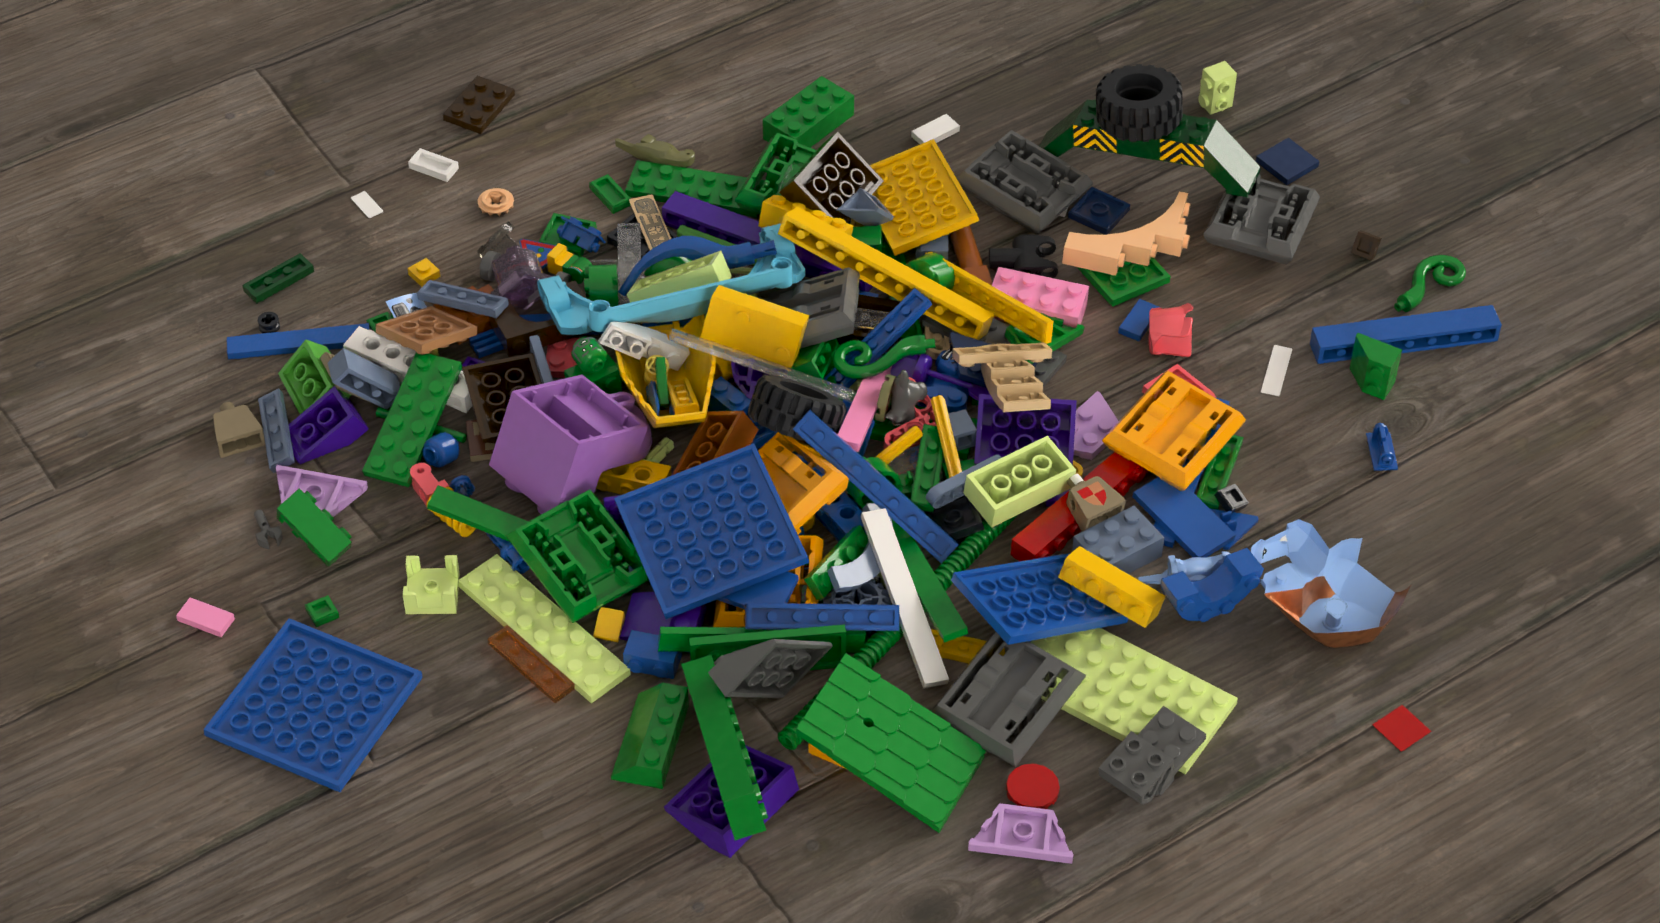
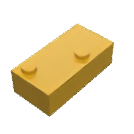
[700,285,809,368]

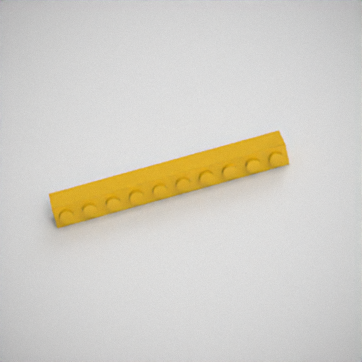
[778,207,995,340]

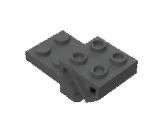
[1099,706,1206,805]

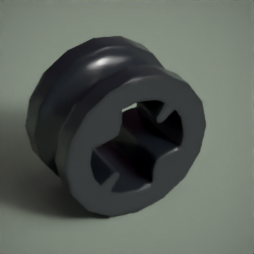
[257,312,280,333]

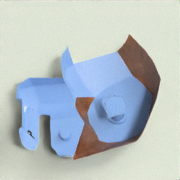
[1251,519,1411,648]

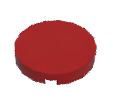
[1006,764,1060,809]

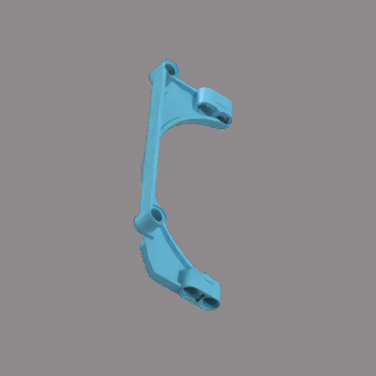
[537,223,805,335]

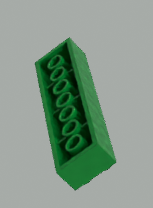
[681,655,768,840]

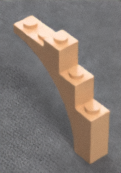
[1062,191,1191,276]

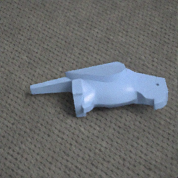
[1138,551,1231,584]

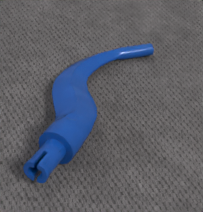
[618,236,777,296]

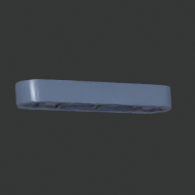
[926,455,1002,509]

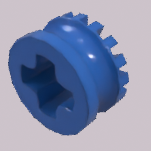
[450,475,475,497]

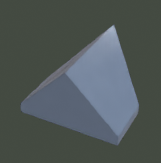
[837,188,894,226]

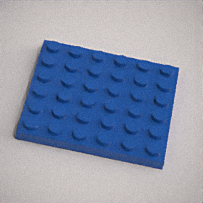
[614,444,809,619]
[203,618,423,792]

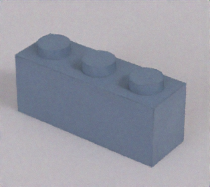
[328,348,400,409]

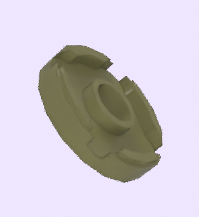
[875,374,896,423]

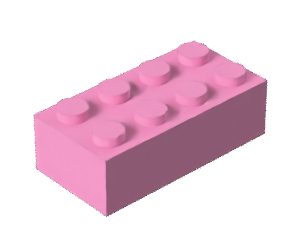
[992,267,1089,328]

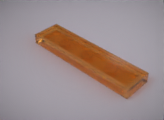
[488,625,575,703]

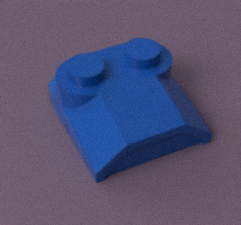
[918,373,969,413]

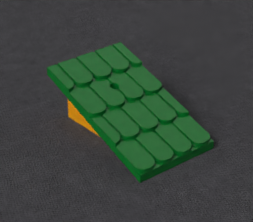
[796,653,986,833]

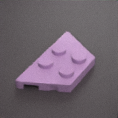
[1073,391,1119,460]
[276,465,368,517]
[968,803,1073,864]

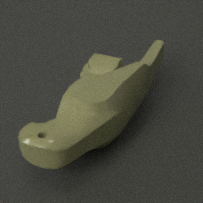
[615,134,695,168]

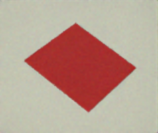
[1372,705,1432,752]

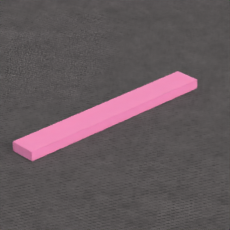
[838,355,892,452]

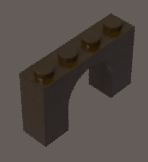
[489,281,594,357]

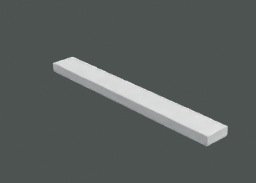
[861,508,949,688]

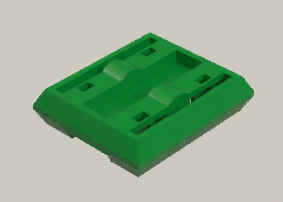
[735,133,817,215]
[506,489,648,623]

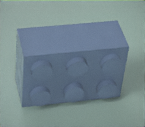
[1072,506,1164,574]

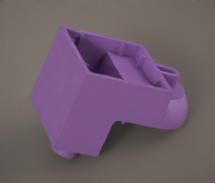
[489,375,652,514]

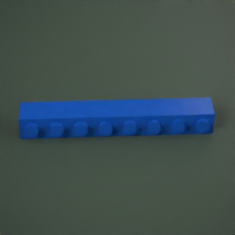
[1310,305,1502,364]

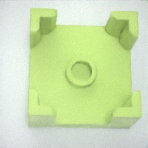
[403,555,460,614]

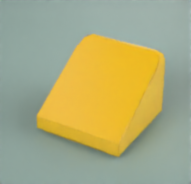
[593,607,625,642]

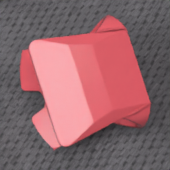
[1149,303,1193,357]

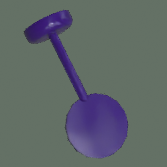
[913,354,990,401]

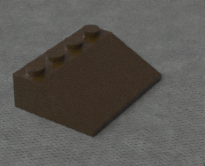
[779,132,884,223]
[462,353,542,444]

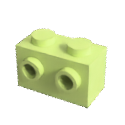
[1198,61,1237,115]

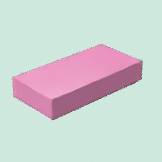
[176,597,235,637]

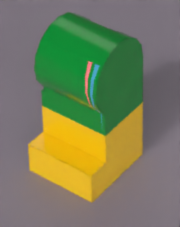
[547,243,592,284]

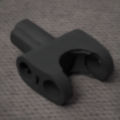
[989,235,1058,278]

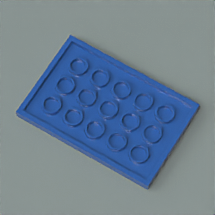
[951,553,1129,645]

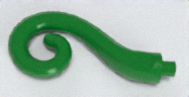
[1394,255,1466,312]
[833,335,936,379]

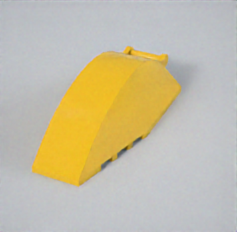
[615,314,716,428]

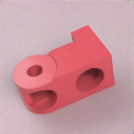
[410,463,449,505]

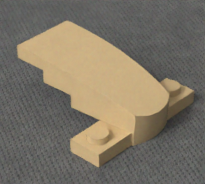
[952,343,1052,412]

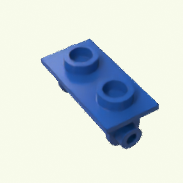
[557,216,606,253]
[1366,423,1398,471]

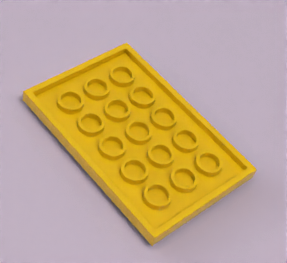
[869,139,979,256]

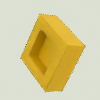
[408,258,441,287]

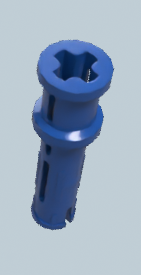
[485,532,530,574]

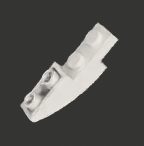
[598,322,690,371]

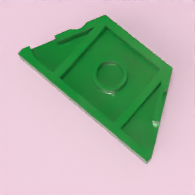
[1005,312,1085,364]

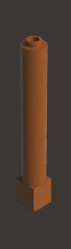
[949,225,992,286]

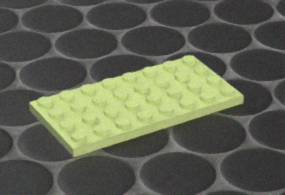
[1031,628,1238,774]

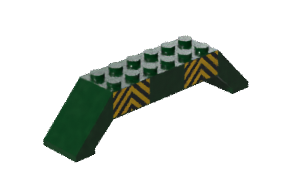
[1039,100,1260,197]

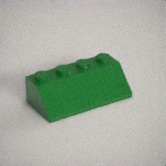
[611,682,689,789]

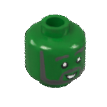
[571,337,607,373]

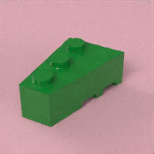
[787,338,840,394]
[277,488,352,567]

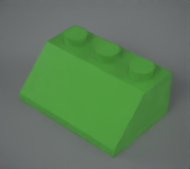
[278,339,351,414]

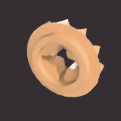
[478,188,514,217]

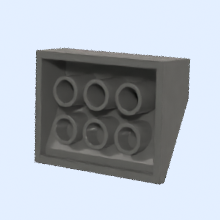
[708,639,833,698]

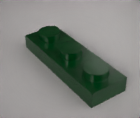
[242,253,314,304]

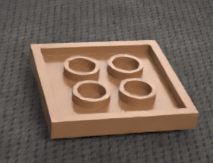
[376,306,477,354]

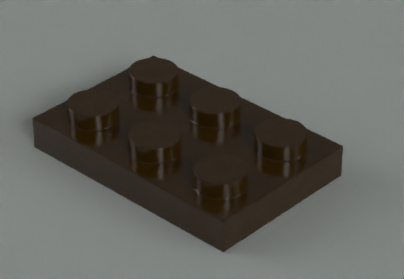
[443,75,515,134]

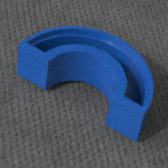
[1161,548,1264,622]

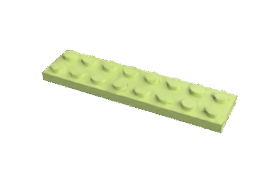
[458,554,631,704]

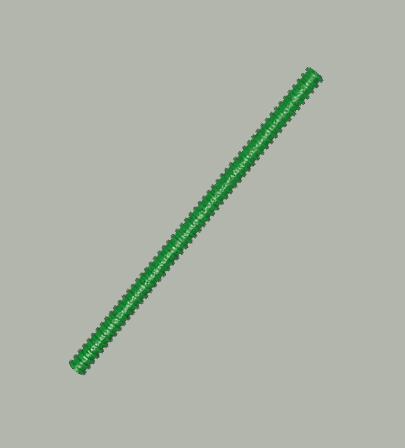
[778,514,1019,750]

